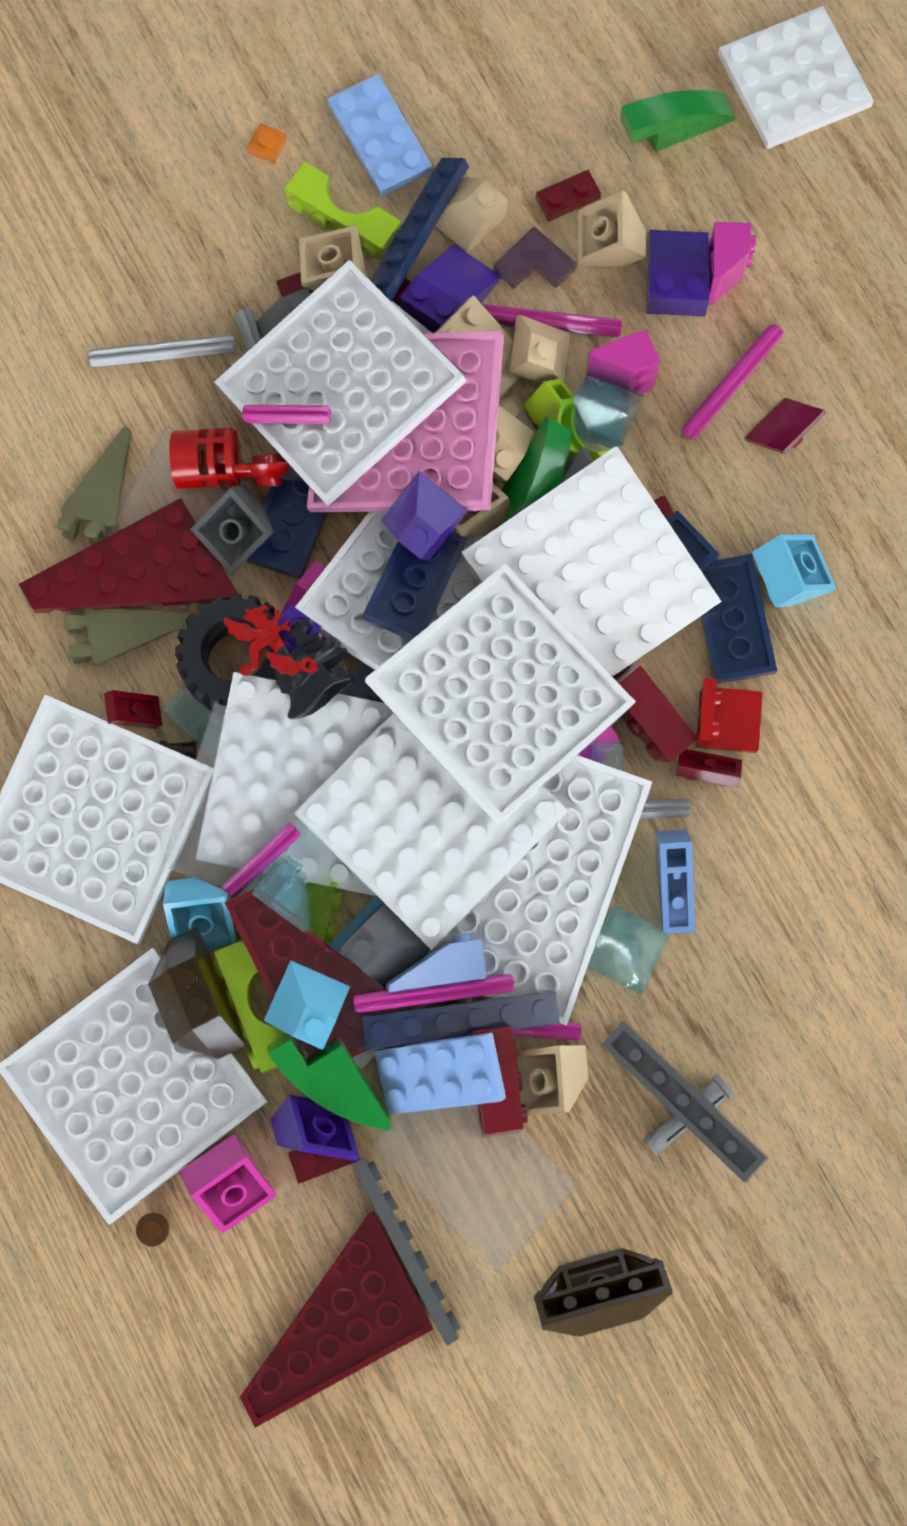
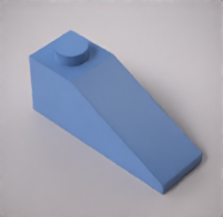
[655,829,695,934]
[385,933,487,992]

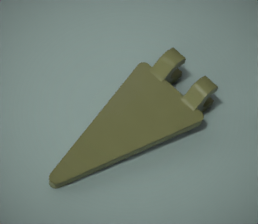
[57,427,132,545]
[64,608,197,666]

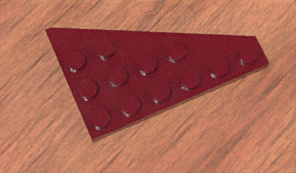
[18,498,238,613]
[225,889,413,1059]
[240,1211,434,1428]

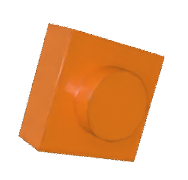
[247,123,287,163]

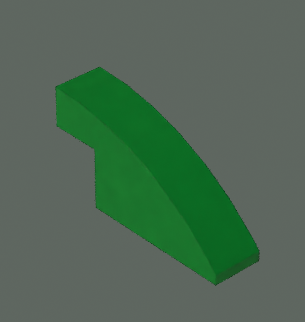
[620,90,736,151]
[500,416,572,526]
[267,1034,393,1131]

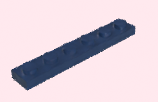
[370,158,469,302]
[362,990,560,1050]

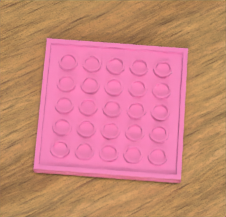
[307,331,504,512]

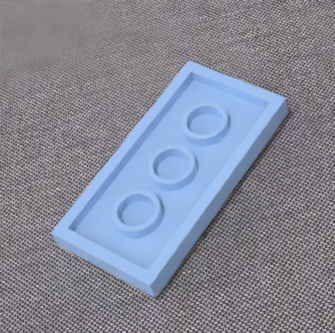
[327,74,433,197]
[374,1033,506,1115]

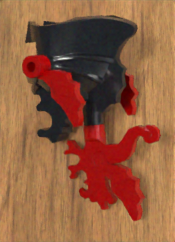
[223,605,355,720]

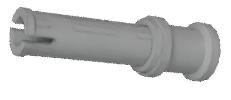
[643,1074,735,1156]

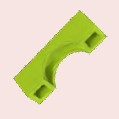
[284,161,402,261]
[522,379,611,462]
[213,940,287,1074]

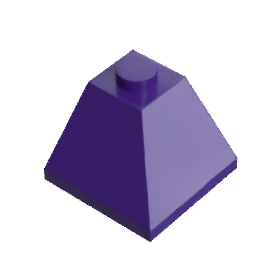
[381,471,468,560]
[270,1095,359,1161]

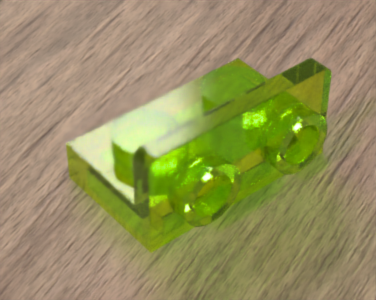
[292,881,343,943]

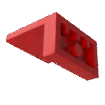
[695,678,763,753]

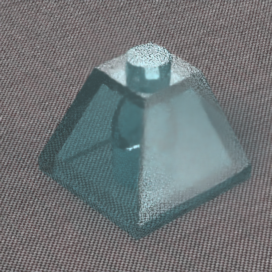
[573,375,644,449]
[252,855,313,933]
[587,904,669,995]

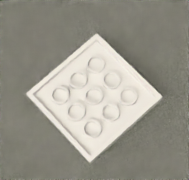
[718,6,874,149]

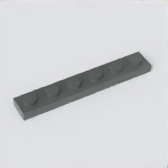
[602,1021,769,1183]
[352,1158,461,1346]

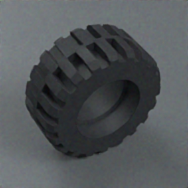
[175,594,293,717]

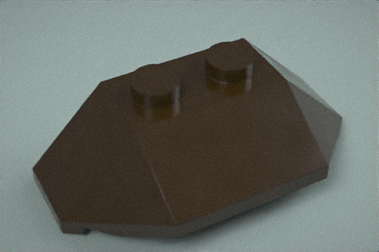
[148,927,247,1059]
[534,1248,673,1337]

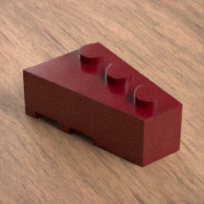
[613,665,698,763]
[470,1026,528,1138]

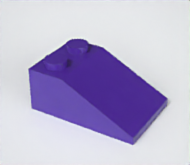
[646,230,710,316]
[400,244,501,333]

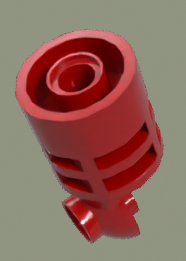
[169,427,290,490]

